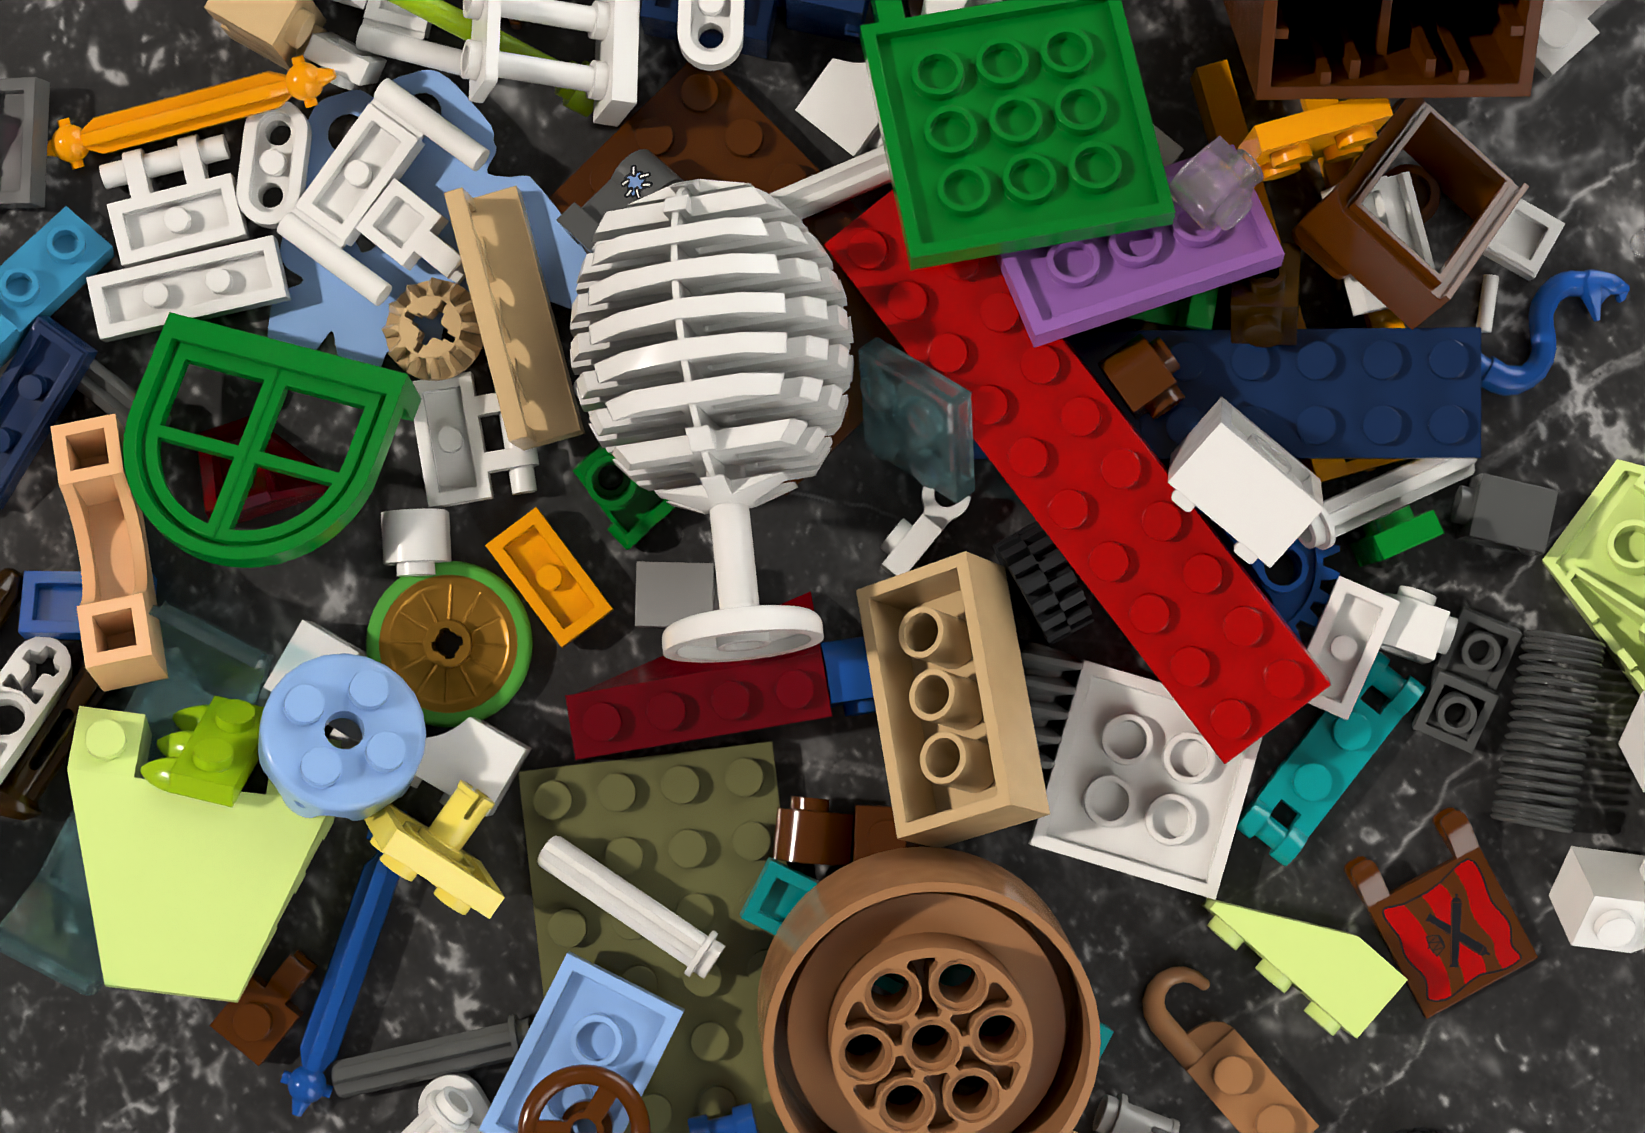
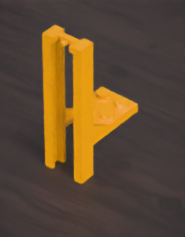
[1190,59,1407,484]

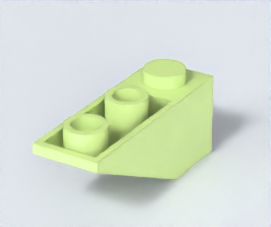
[1201,898,1408,1038]

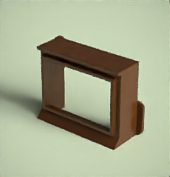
[1292,98,1529,330]

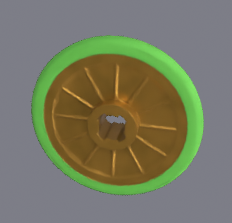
[366,561,533,727]

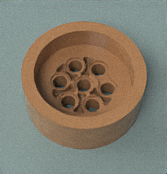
[757,847,1101,1133]

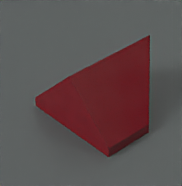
[197,416,329,524]

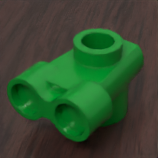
[572,444,675,550]

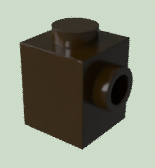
[1231,243,1301,348]

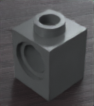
[1451,473,1559,557]

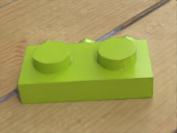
[141,695,264,807]

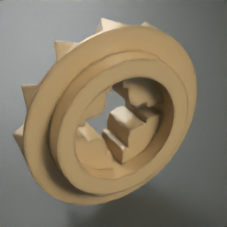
[382,277,483,381]

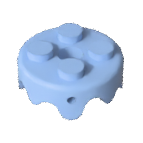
[258,653,426,821]

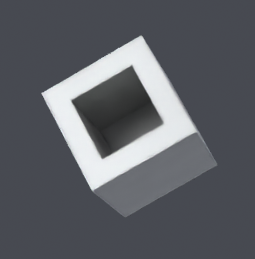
[635,561,720,628]

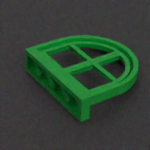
[123,312,422,568]

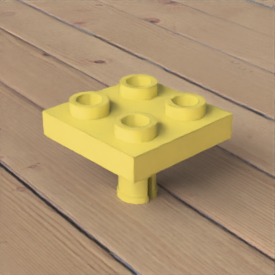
[364,780,505,919]

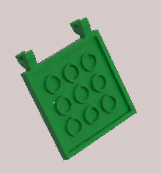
[860,0,1175,270]

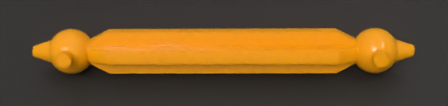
[47,55,336,170]

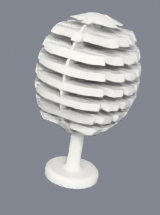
[570,179,854,663]

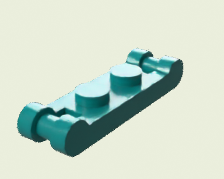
[1236,651,1426,867]

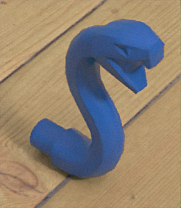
[1481,269,1630,396]

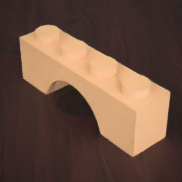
[50,414,168,692]

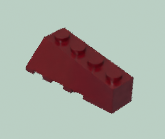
[565,591,832,760]

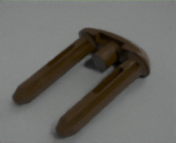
[0,567,111,821]

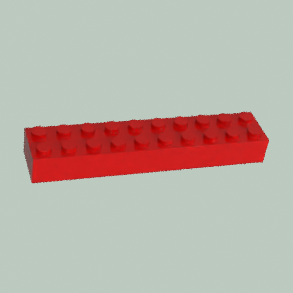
[824,189,1331,764]

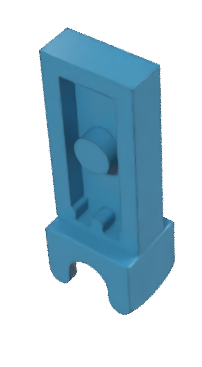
[0,206,115,368]

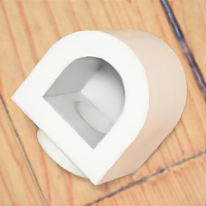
[381,508,452,577]
[1380,585,1458,665]

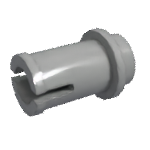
[1093,1093,1180,1133]

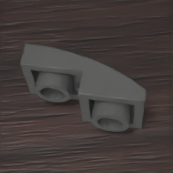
[1412,605,1522,754]

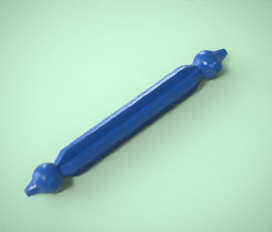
[280,809,407,1117]

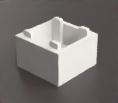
[1168,397,1324,568]

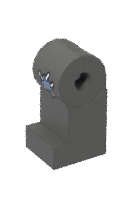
[556,149,684,254]

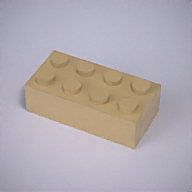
[856,551,1050,848]

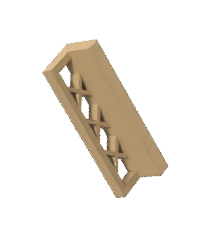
[444,186,585,451]

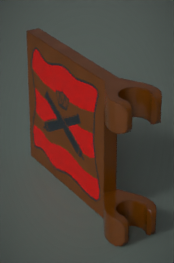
[1344,807,1538,1019]

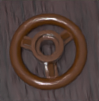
[518,1064,651,1133]

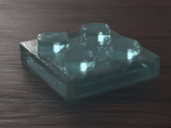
[858,337,975,503]

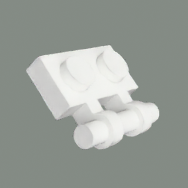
[99,134,250,268]
[412,371,539,509]

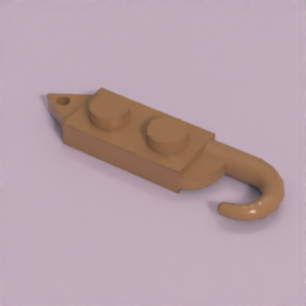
[1142,966,1319,1133]

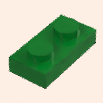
[1349,505,1444,567]

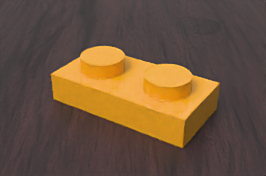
[485,507,614,648]

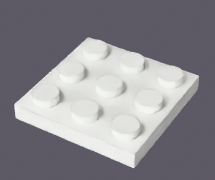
[1028,660,1262,900]

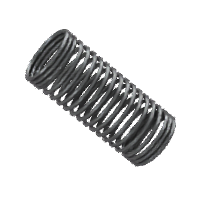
[1490,630,1607,834]

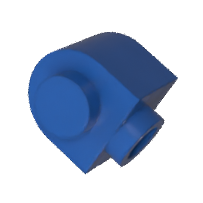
[820,636,876,717]

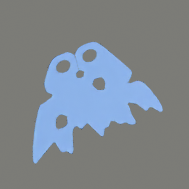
[267,70,587,367]

